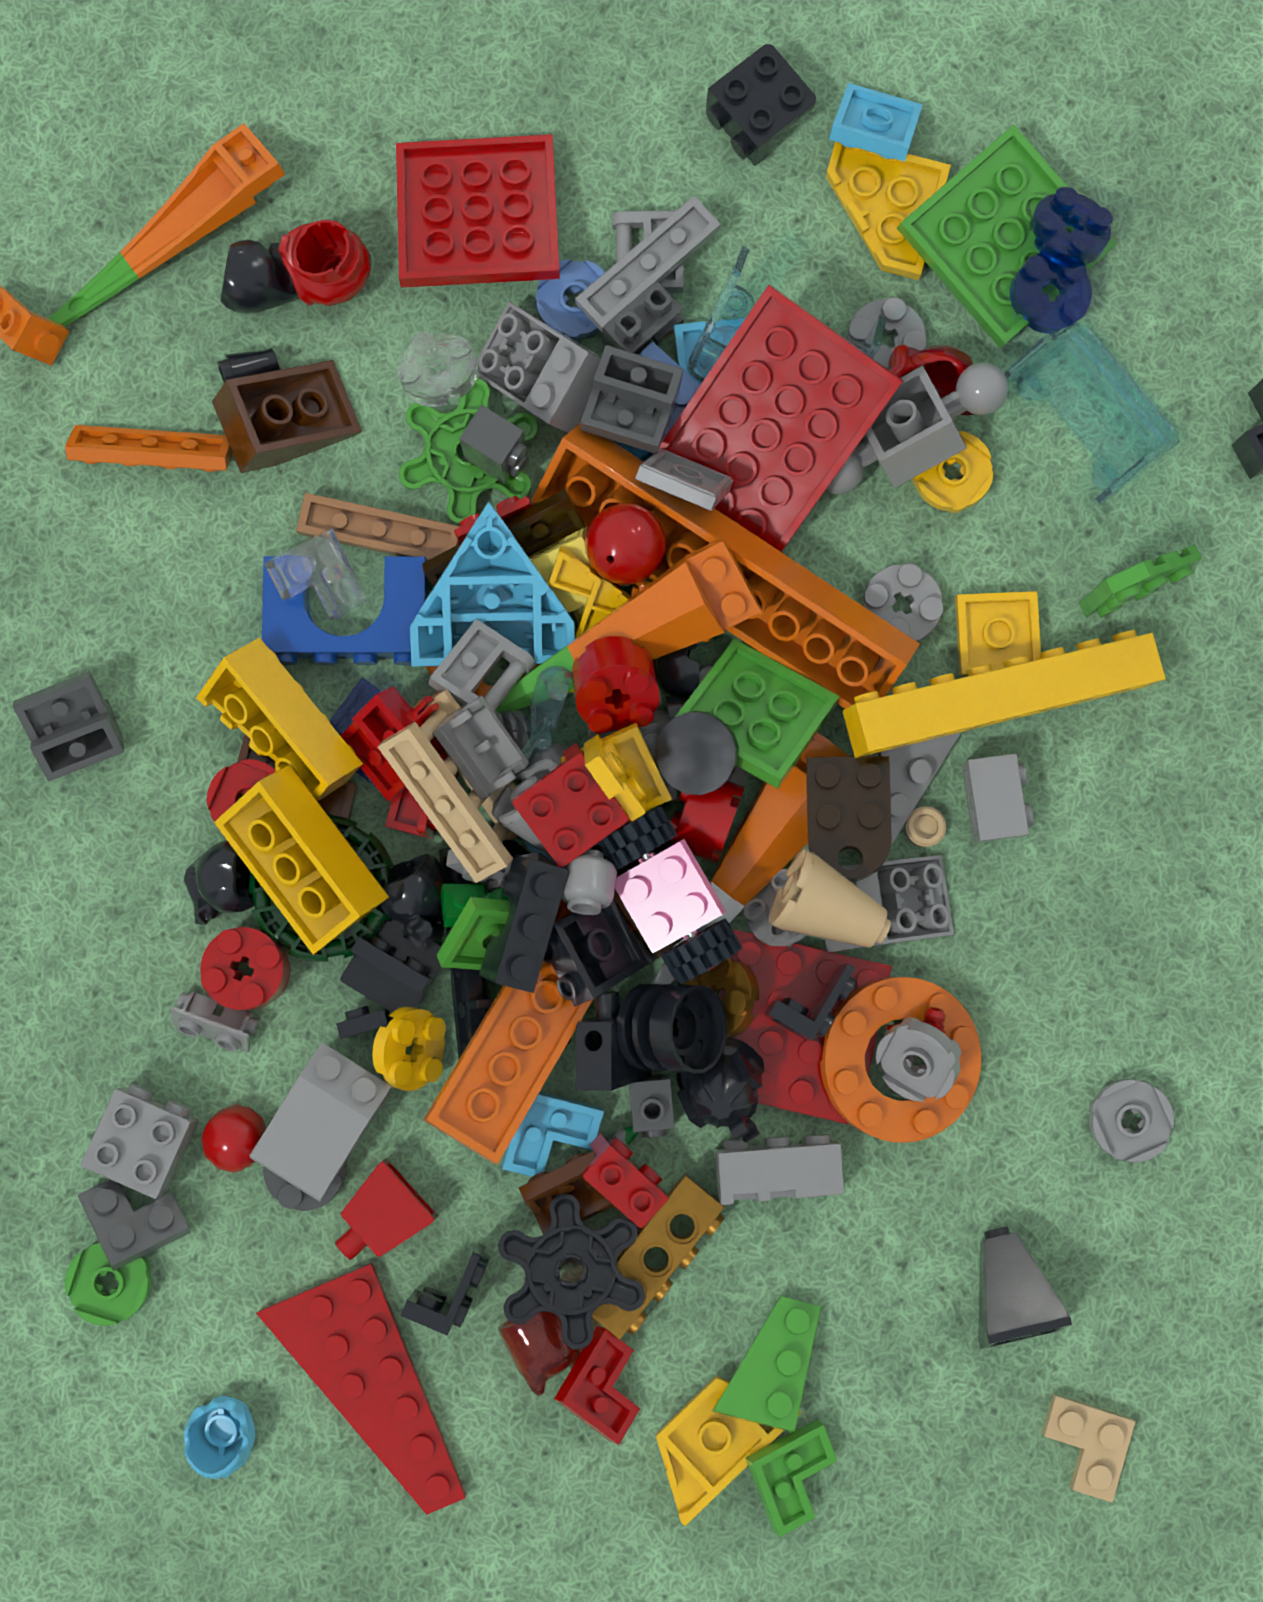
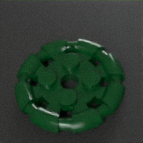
[248,814,394,962]

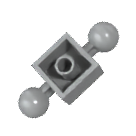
[826,362,1008,495]

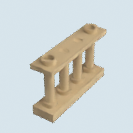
[378,689,517,883]

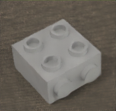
[80,1083,199,1199]

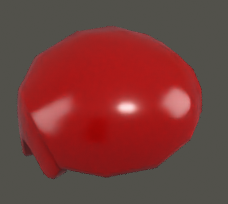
[201,1104,266,1173]

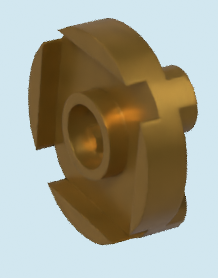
[680,958,760,1038]

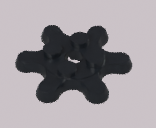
[498,1194,645,1350]

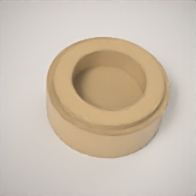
[904,806,946,848]

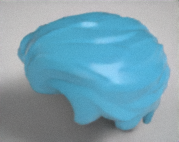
[184,1395,255,1479]

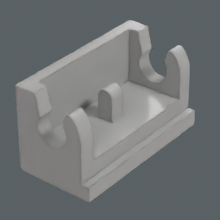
[433,695,529,800]

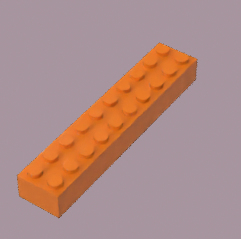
[531,423,920,709]

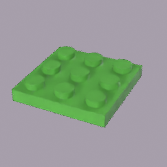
[675,639,839,789]

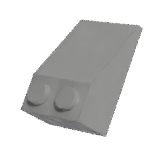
[250,1043,392,1202]

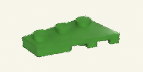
[711,1296,821,1433]

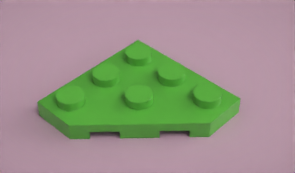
[1079,545,1202,618]

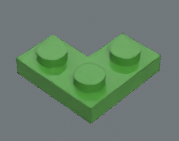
[746,1419,837,1537]

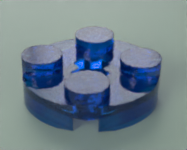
[1029,187,1113,266]
[1010,251,1092,334]

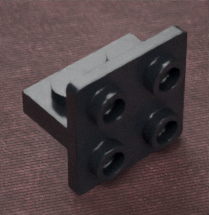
[340,918,442,1012]

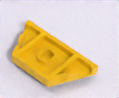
[655,1375,801,1526]

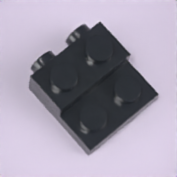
[543,898,649,1007]

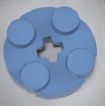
[536,259,605,341]

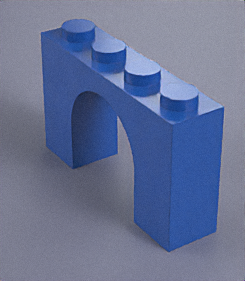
[262,556,429,666]

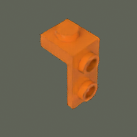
[0,286,70,366]

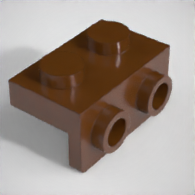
[519,1151,614,1235]

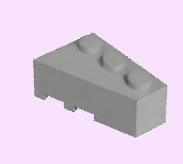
[715,1134,844,1205]

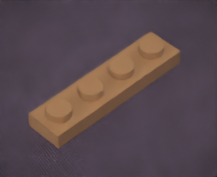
[296,493,460,560]

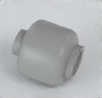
[561,849,617,915]

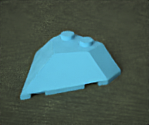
[410,501,575,667]

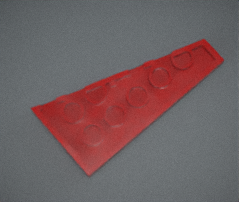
[256,1262,466,1515]

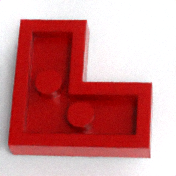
[554,1326,640,1445]

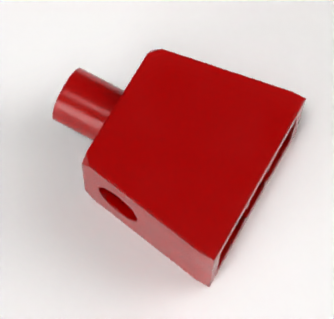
[335,1158,438,1260]

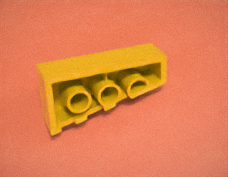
[196,637,363,801]

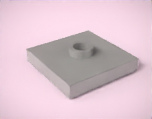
[635,449,734,511]

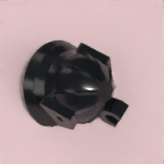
[677,1037,764,1143]

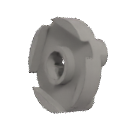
[847,297,927,369]
[862,563,943,642]
[876,1017,961,1101]
[1089,1079,1174,1163]

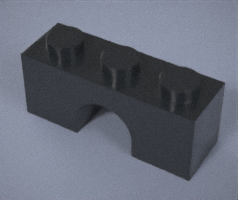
[479,854,569,993]

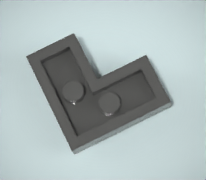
[78,1179,190,1271]

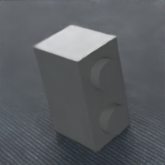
[459,405,529,484]

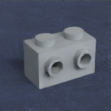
[962,753,1033,844]

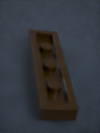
[422,489,585,586]

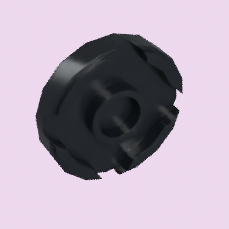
[655,711,739,795]

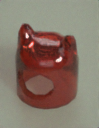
[498,1312,581,1396]

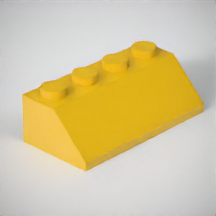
[214,765,389,955]

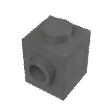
[629,1073,675,1138]

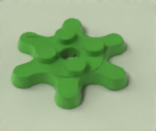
[399,378,538,524]

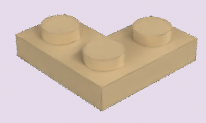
[1041,1393,1136,1503]

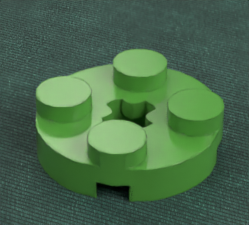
[65,1242,152,1326]

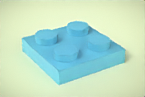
[829,83,923,162]

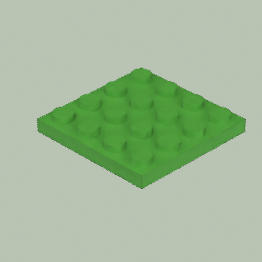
[897,124,1117,348]

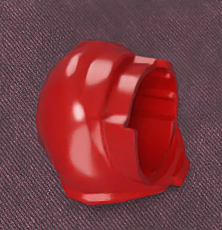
[278,220,371,306]

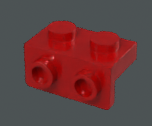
[582,1133,669,1228]

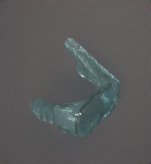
[521,666,573,760]

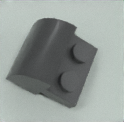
[580,345,684,454]
[13,671,124,782]

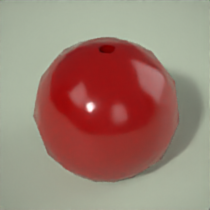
[585,503,666,585]

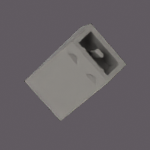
[471,302,601,433]
[825,855,954,953]

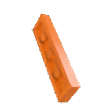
[65,425,232,472]

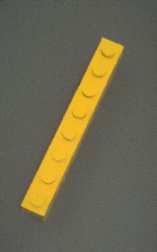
[842,630,1166,758]

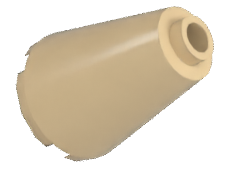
[769,849,891,948]

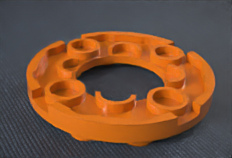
[820,977,981,1143]

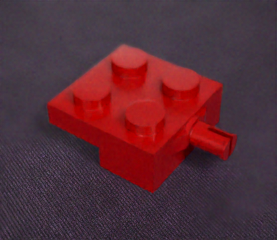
[340,686,445,802]

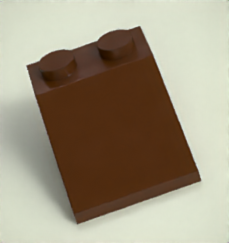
[212,360,362,473]

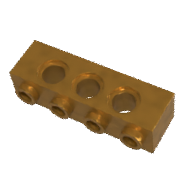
[592,1173,725,1339]

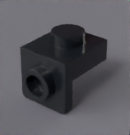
[336,1006,394,1039]

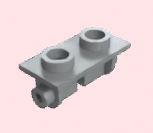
[170,991,259,1052]

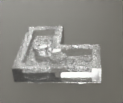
[264,528,368,620]

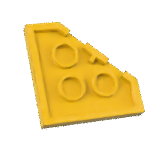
[826,141,951,281]

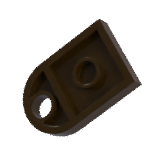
[806,756,892,882]

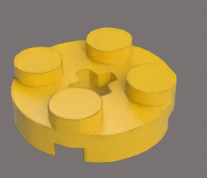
[912,431,993,513]
[372,1006,446,1091]

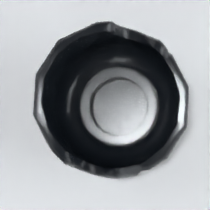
[658,644,700,699]

